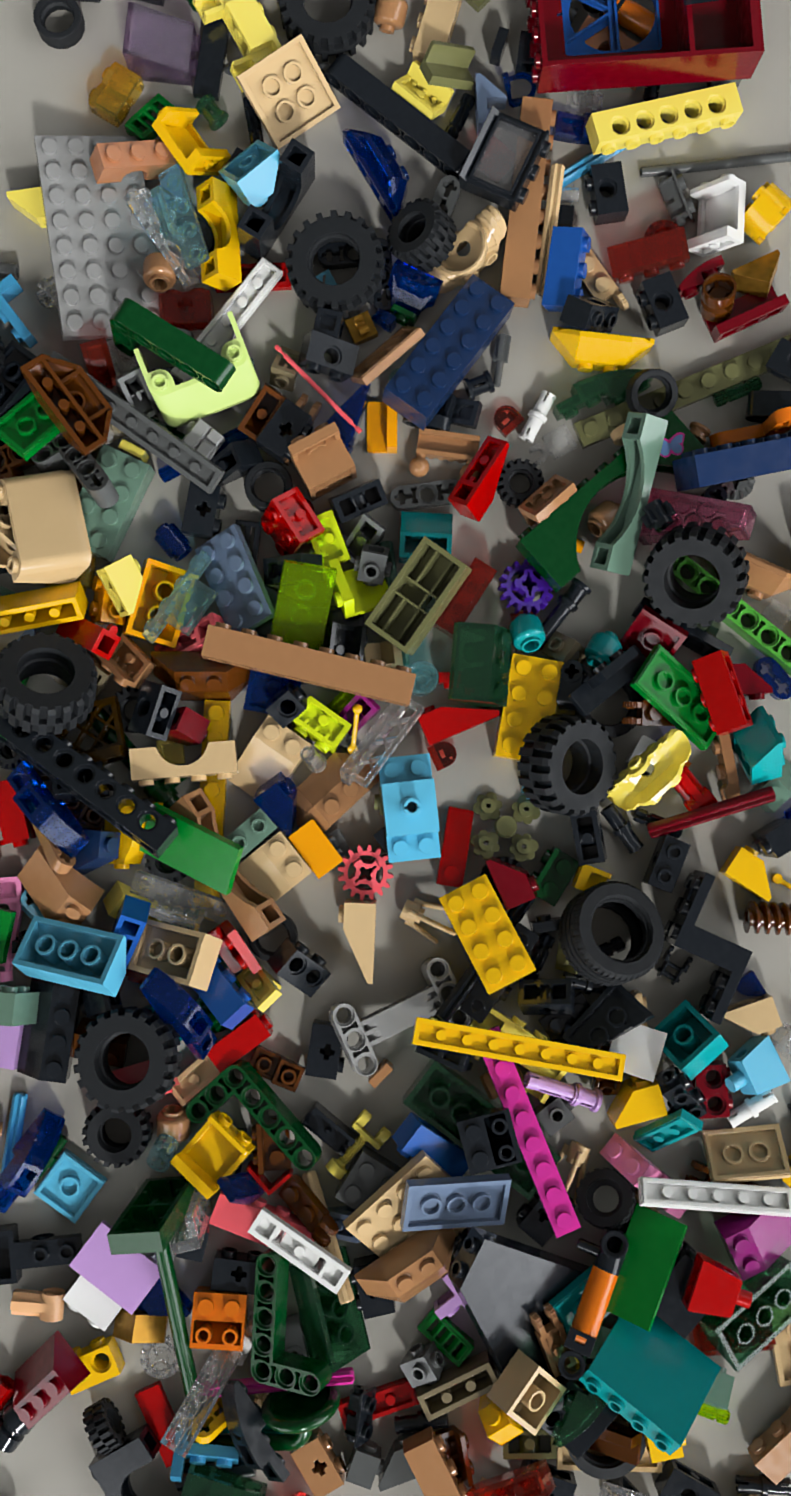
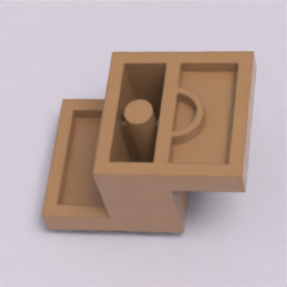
[287,421,357,501]

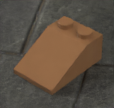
[17,846,105,925]

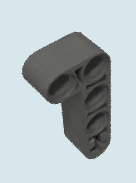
[31,432,119,509]

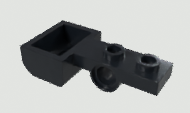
[0,1223,83,1285]

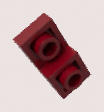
[678,255,725,300]

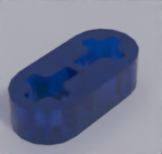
[752,657,791,700]

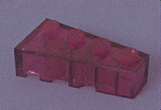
[639,488,757,545]

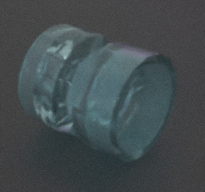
[409,661,439,697]

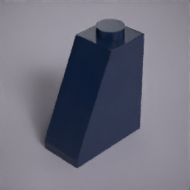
[57,826,121,875]

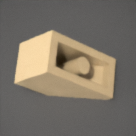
[724,993,783,1036]

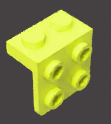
[325,558,388,619]

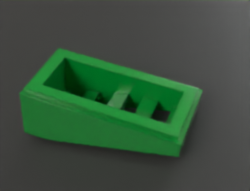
[124,93,175,141]
[417,1306,475,1367]

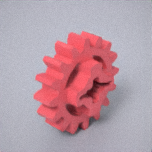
[338,844,394,901]

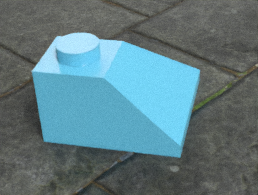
[218,140,280,208]

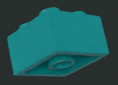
[654,999,729,1081]

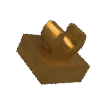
[345,310,378,346]

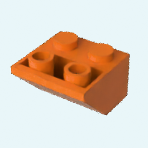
[189,1286,249,1351]

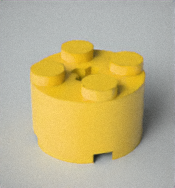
[744,182,791,245]

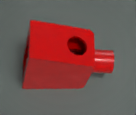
[682,1252,753,1318]

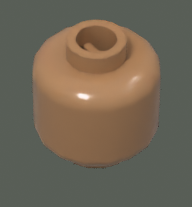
[374,0,408,34]
[143,252,177,292]
[587,500,620,538]
[156,1104,191,1146]

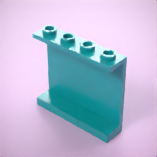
[579,1316,721,1455]

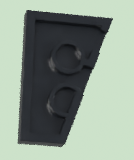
[562,985,655,1049]

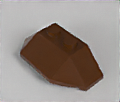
[20,354,113,456]
[151,651,257,701]

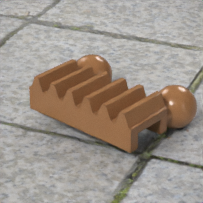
[409,428,480,480]

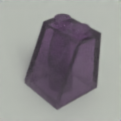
[122,2,201,86]

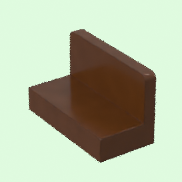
[589,1421,642,1466]

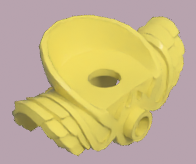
[607,728,691,811]

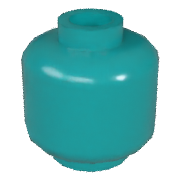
[509,614,546,653]
[584,631,623,668]

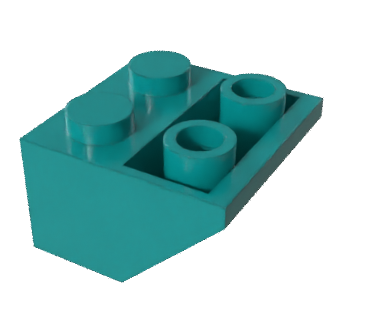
[399,511,453,563]
[732,706,786,785]

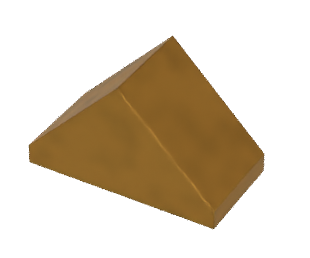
[731,250,780,299]
[113,1308,168,1343]

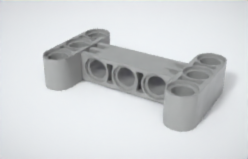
[328,957,471,1077]

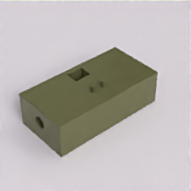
[364,536,472,656]

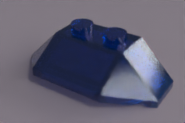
[342,129,409,223]

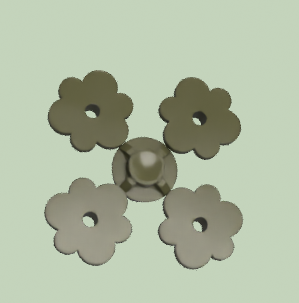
[470,792,541,862]

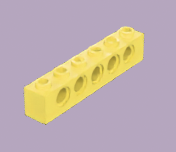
[585,82,743,155]

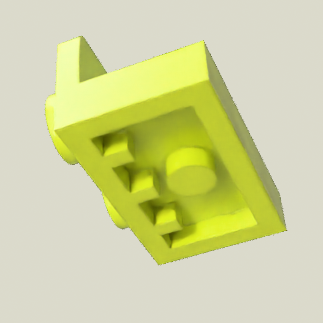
[307,510,351,572]
[292,696,352,754]

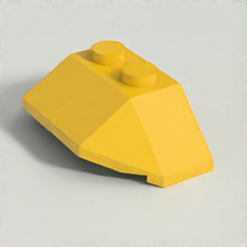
[549,326,655,376]

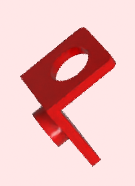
[246,1160,293,1196]

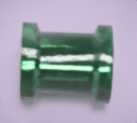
[195,94,229,131]

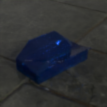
[388,259,443,316]

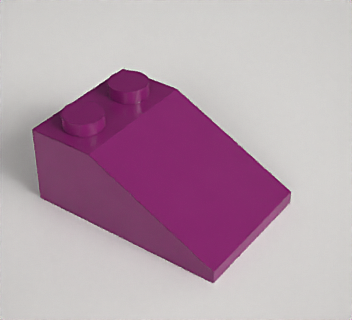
[714,1213,791,1281]

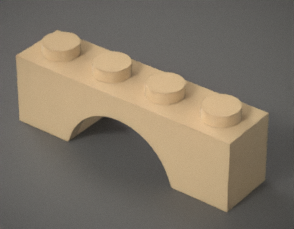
[129,740,238,787]

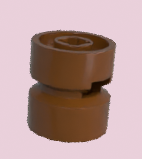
[700,273,737,322]

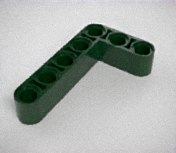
[109,298,236,392]
[186,1060,322,1171]
[250,1248,332,1396]

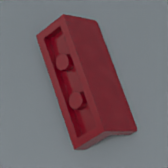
[702,285,790,343]

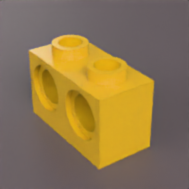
[70,1335,125,1395]

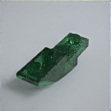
[553,369,653,421]
[551,1346,607,1448]

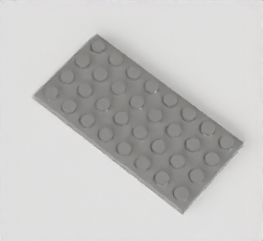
[34,135,165,341]

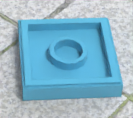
[33,1148,107,1224]

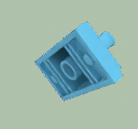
[377,753,441,863]

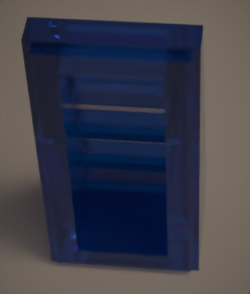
[217,1172,264,1205]

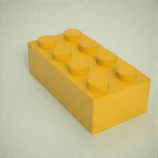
[493,653,564,761]
[439,874,536,995]

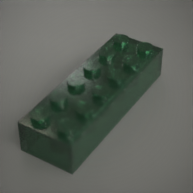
[403,1059,561,1201]

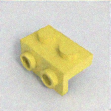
[391,60,454,121]

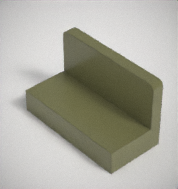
[419,40,476,91]

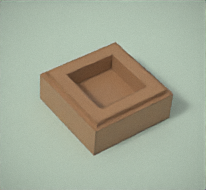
[368,1059,393,1088]

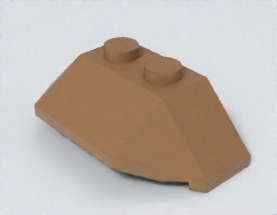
[712,552,791,601]
[296,752,380,833]
[354,1228,456,1303]

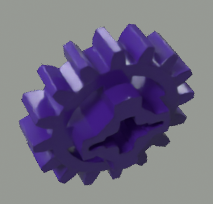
[497,559,553,615]

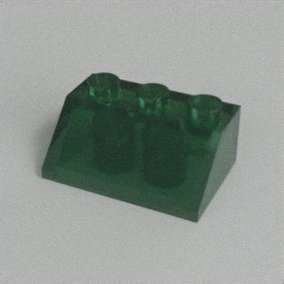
[448,622,512,708]

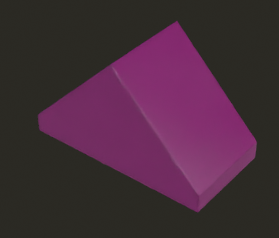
[338,695,381,737]

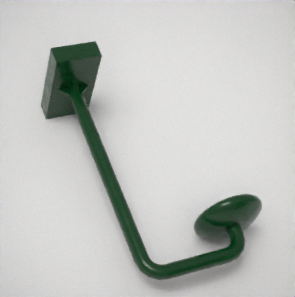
[107,1176,340,1451]

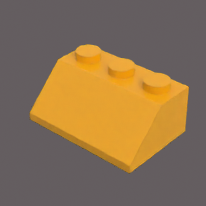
[122,558,198,649]

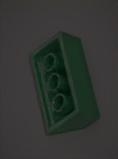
[289,1246,371,1373]
[699,1256,791,1372]

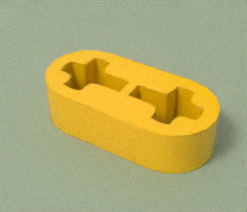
[192,1398,227,1445]

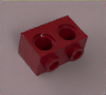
[691,1059,733,1119]

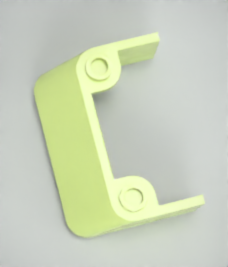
[133,311,261,428]

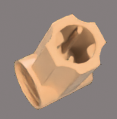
[10,1287,66,1322]

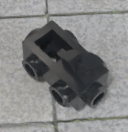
[655,1065,707,1119]

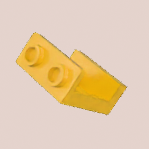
[151,106,231,176]
[170,1110,256,1200]

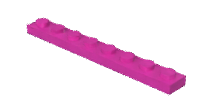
[482,1025,581,1238]

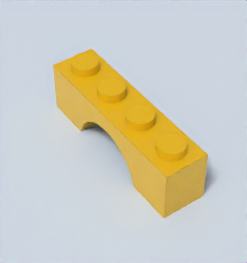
[196,176,242,292]

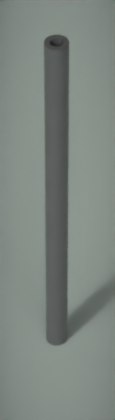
[640,151,791,178]

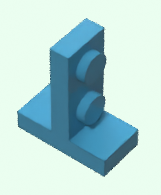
[0,274,38,348]
[170,1417,239,1482]

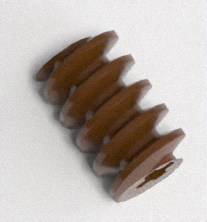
[743,900,791,936]

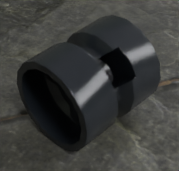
[0,1399,35,1453]

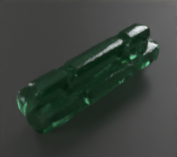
[712,376,762,407]

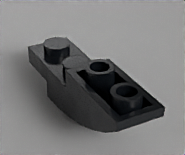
[220,1380,290,1483]

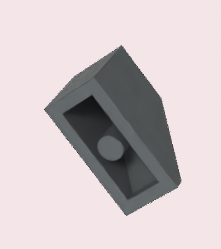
[378,1431,419,1492]

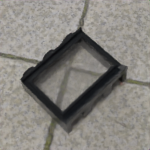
[459,105,551,212]

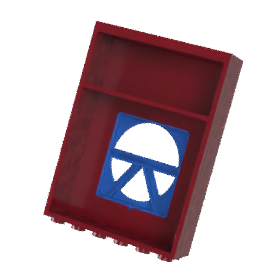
[525,0,765,94]

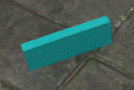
[633,1108,703,1152]

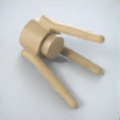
[399,897,456,944]
[554,1140,591,1205]

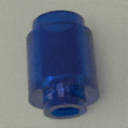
[155,523,192,562]

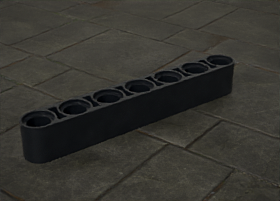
[324,53,470,179]

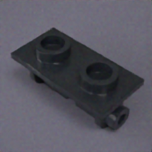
[344,1384,377,1449]

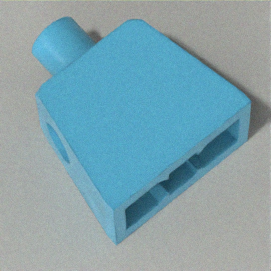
[725,1035,791,1095]

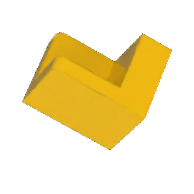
[571,865,612,891]

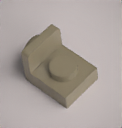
[269,346,302,392]

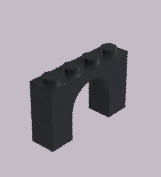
[237,138,315,261]
[88,1423,193,1496]

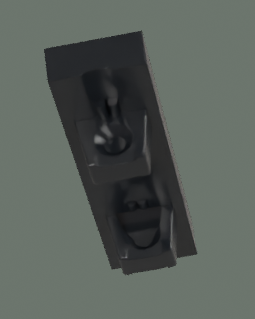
[631,597,734,656]

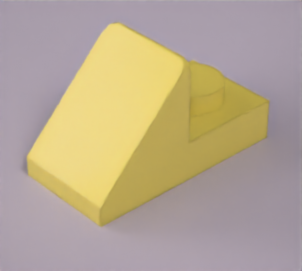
[236,964,282,1013]

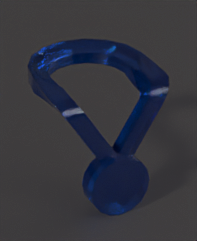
[501,72,536,108]

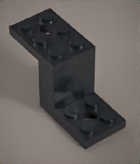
[664,870,753,1025]

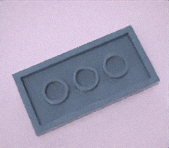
[195,524,277,632]
[400,1173,512,1232]

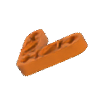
[709,406,791,447]

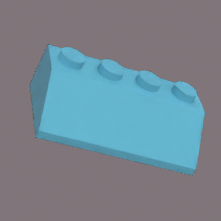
[12,915,126,997]

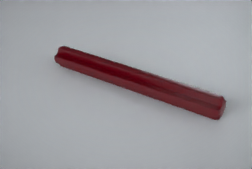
[647,786,776,838]

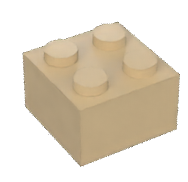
[486,1349,567,1436]

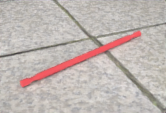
[274,345,362,434]

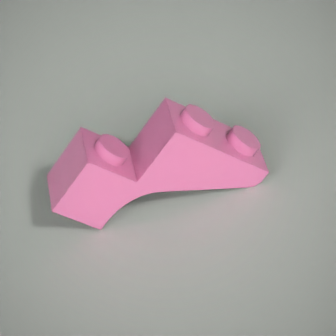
[599,1133,686,1219]

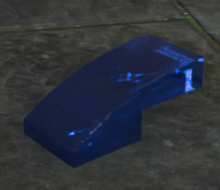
[552,111,591,145]

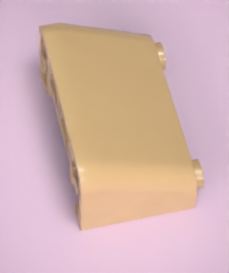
[0,470,92,584]

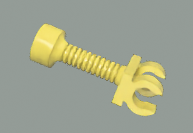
[325,1109,391,1180]

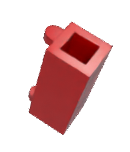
[55,618,121,661]
[0,778,36,848]
[202,1009,273,1073]

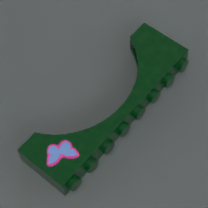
[516,410,705,593]

